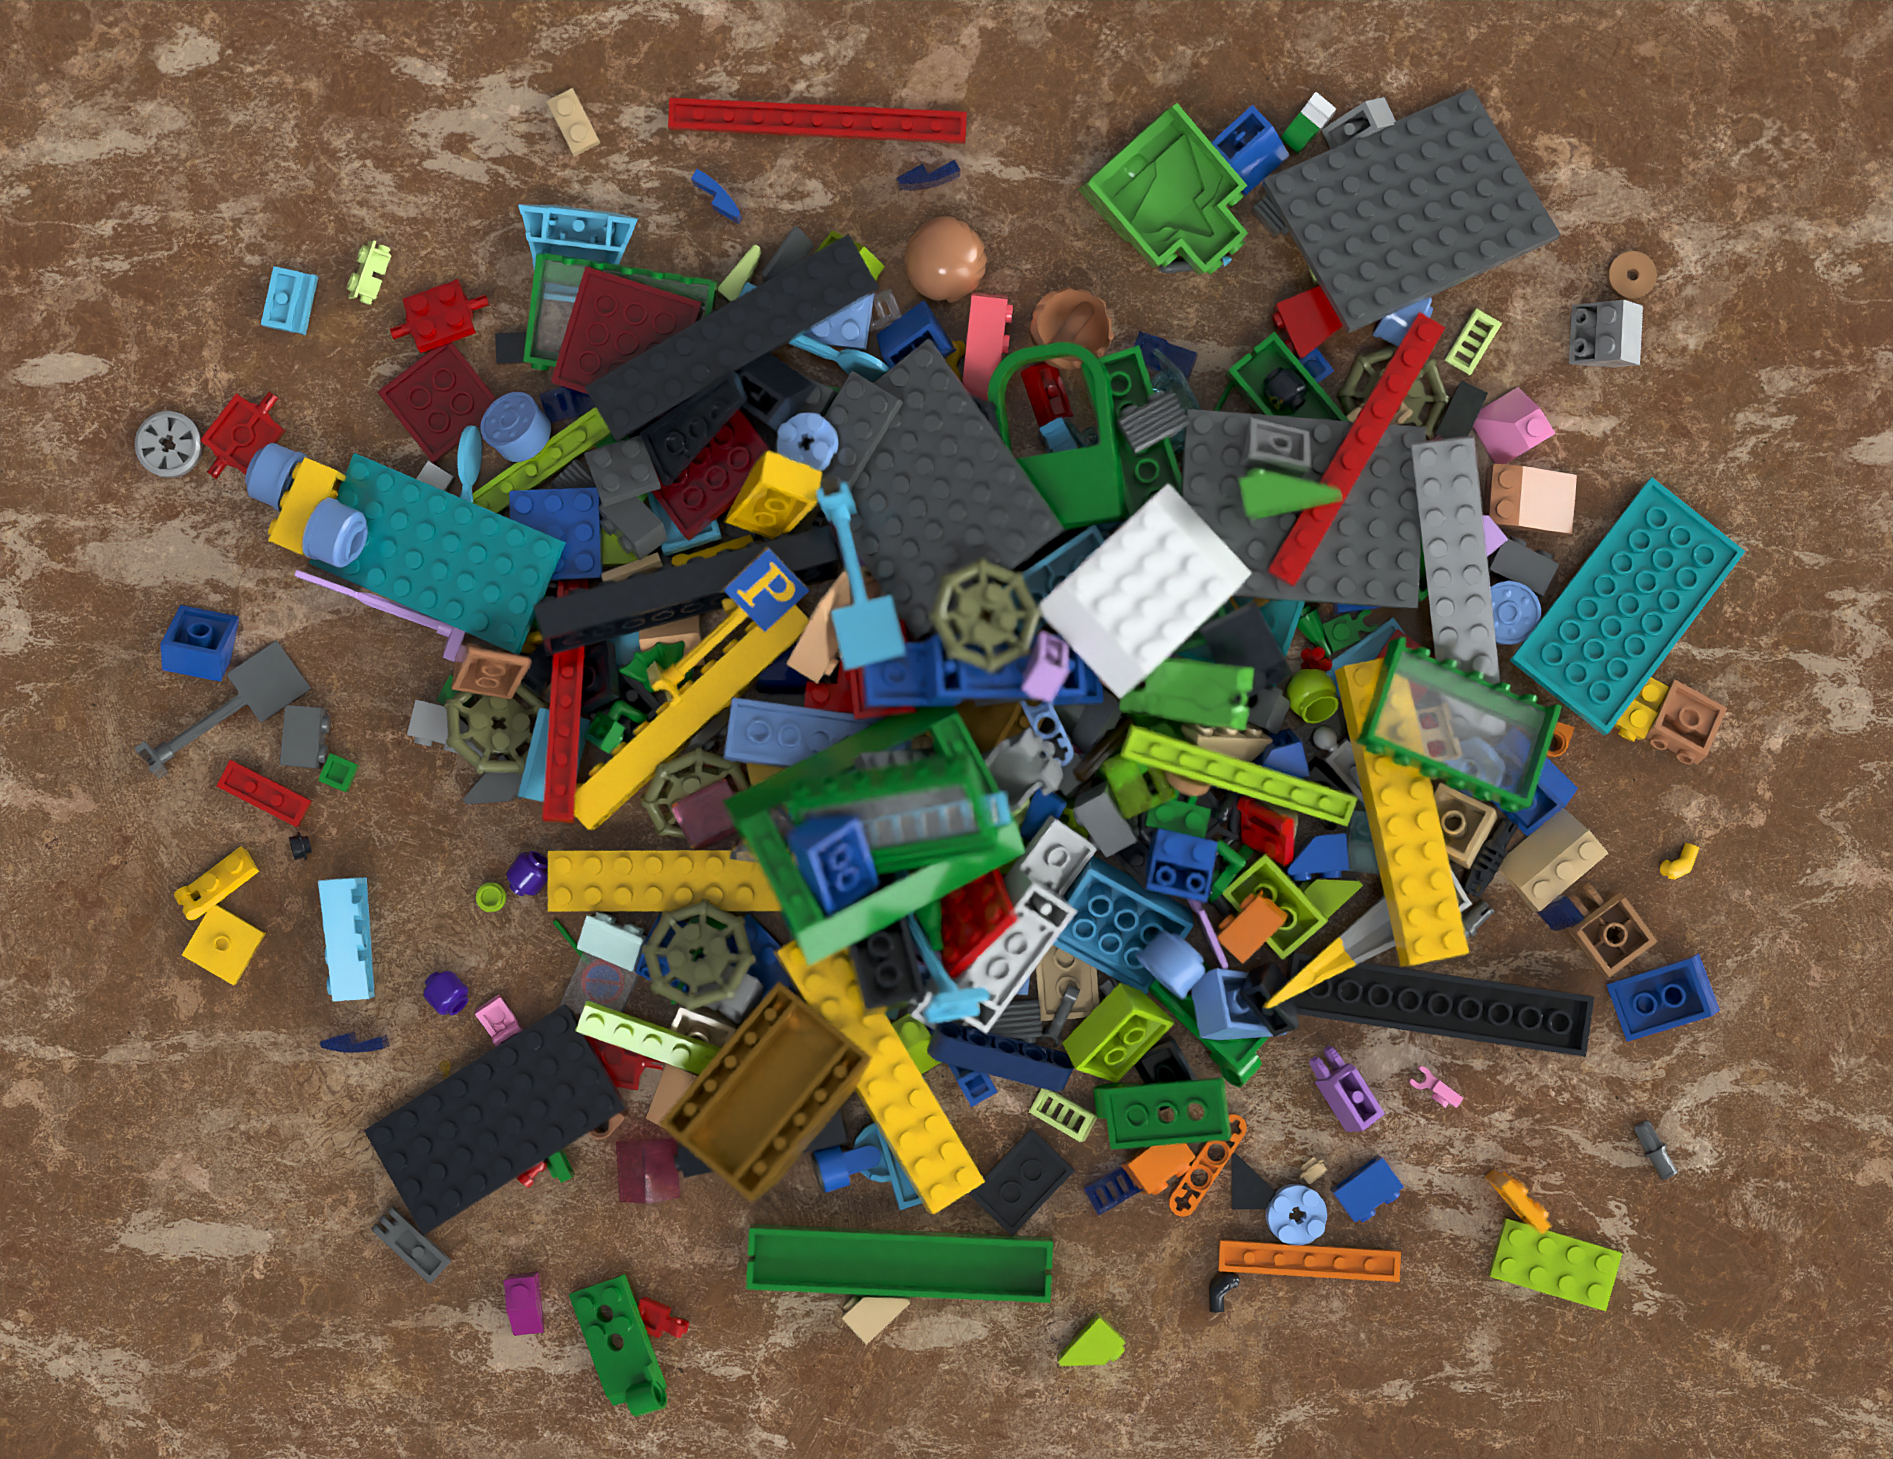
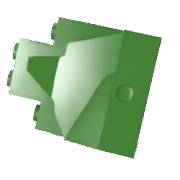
[1078,103,1248,275]

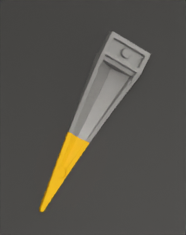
[1263,868,1472,1008]

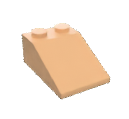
[787,571,851,683]

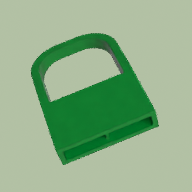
[988,342,1128,530]

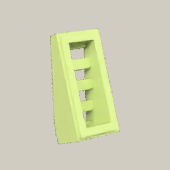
[717,245,762,303]
[1445,307,1502,375]
[1029,1088,1097,1142]

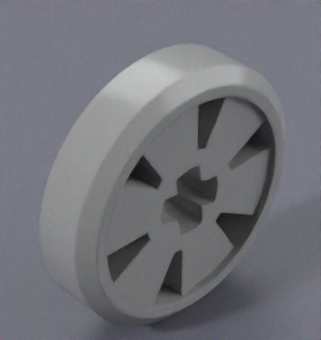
[135,411,203,478]

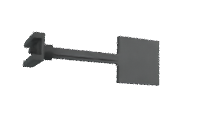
[134,640,312,780]

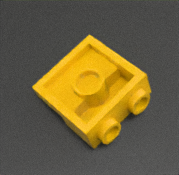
[1614,677,1670,742]

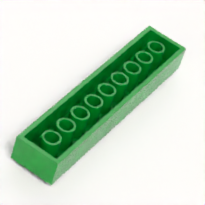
[1079,345,1226,655]

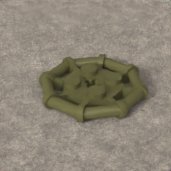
[1338,344,1450,441]
[929,558,1042,673]
[444,683,550,775]
[641,747,751,844]
[641,899,755,1011]

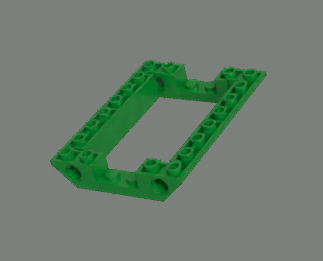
[722,706,1025,966]

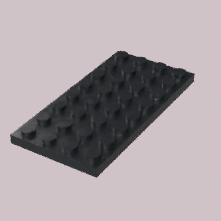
[364,1004,628,1235]

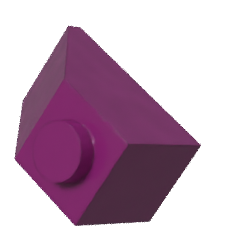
[503,1271,545,1336]

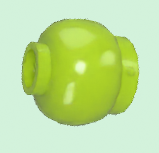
[1286,669,1339,724]

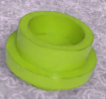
[476,882,506,912]

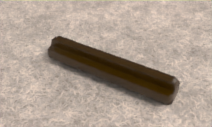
[1073,716,1137,782]

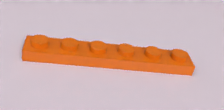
[1217,1239,1401,1282]

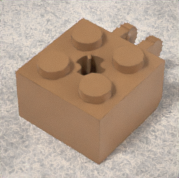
[1566,883,1658,977]

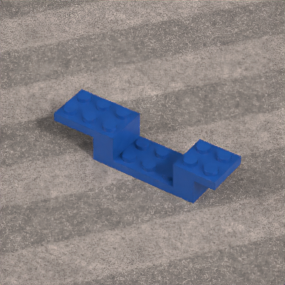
[862,635,1103,707]

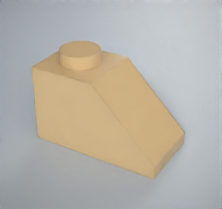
[842,1295,911,1345]

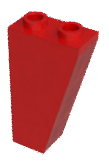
[1271,286,1344,360]

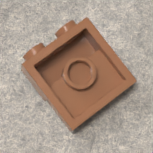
[1646,679,1727,764]

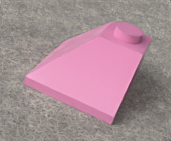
[1472,387,1555,464]

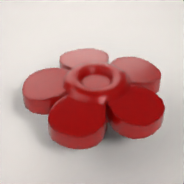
[1300,646,1333,672]

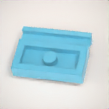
[261,266,318,335]

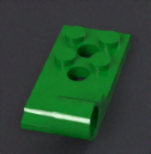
[1148,961,1269,1088]
[1093,1077,1231,1149]
[568,1274,667,1417]

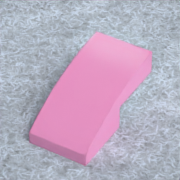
[474,994,524,1047]

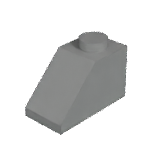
[1321,97,1396,149]

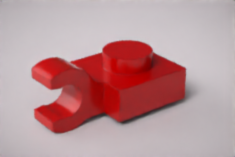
[638,1297,690,1338]

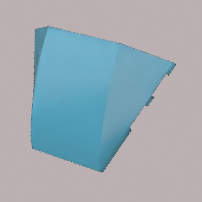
[518,204,638,302]

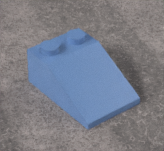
[1191,969,1287,1040]

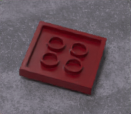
[377,342,497,464]

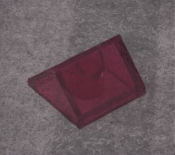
[671,779,737,851]
[616,1137,680,1204]

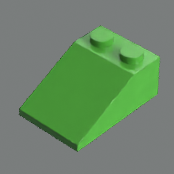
[1240,469,1343,520]

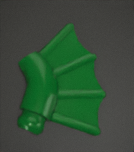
[619,641,692,693]

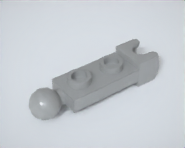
[1313,726,1365,808]

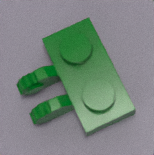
[1144,785,1211,839]

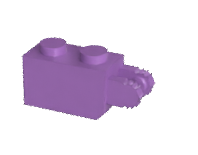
[1309,1046,1385,1132]

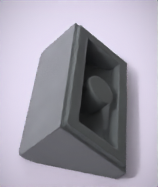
[761,227,814,282]

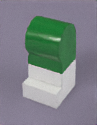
[1280,92,1336,154]

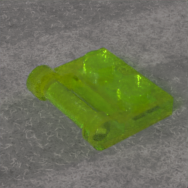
[1101,754,1177,819]

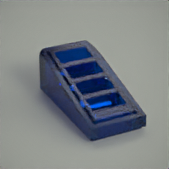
[1536,895,1584,931]
[1083,1166,1144,1216]

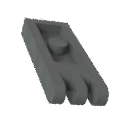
[371,1206,452,1284]

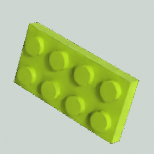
[1488,1217,1622,1311]

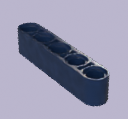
[927,1021,1075,1092]

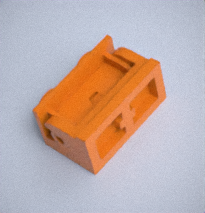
[1217,890,1288,964]
[1121,1143,1196,1196]

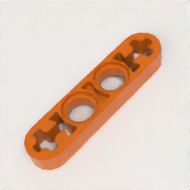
[1168,1113,1247,1217]

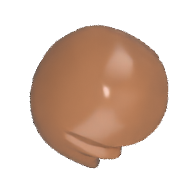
[904,216,987,303]
[1030,287,1115,370]

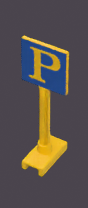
[646,547,809,708]

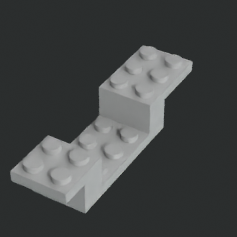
[907,815,1097,1034]

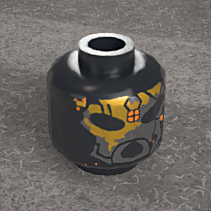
[1263,367,1308,412]

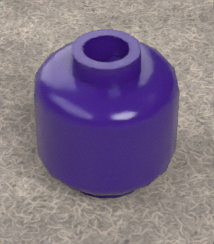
[506,851,548,896]
[423,971,468,1016]

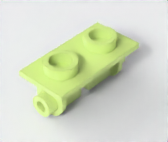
[347,240,391,305]

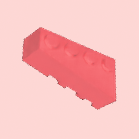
[962,292,1013,402]

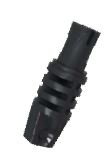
[1461,817,1519,898]

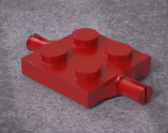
[389,279,490,353]
[200,391,286,479]
[586,1035,664,1091]

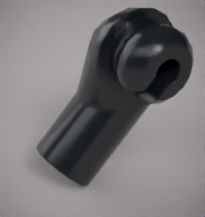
[1209,1272,1240,1313]

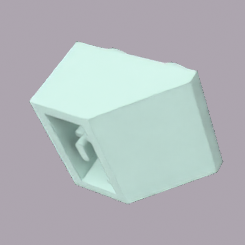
[577,911,647,972]

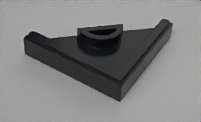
[1231,1152,1276,1209]

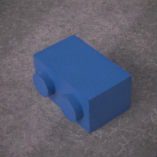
[1330,1154,1404,1223]

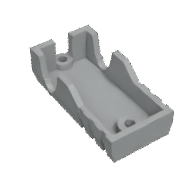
[960,727,1063,813]

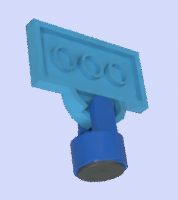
[810,1075,924,1210]

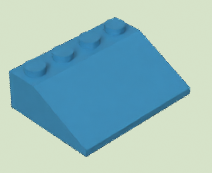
[1052,856,1194,995]

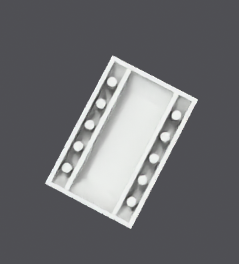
[1037,483,1251,698]

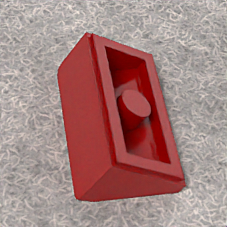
[1021,363,1074,428]

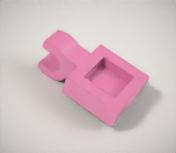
[1408,1065,1464,1108]

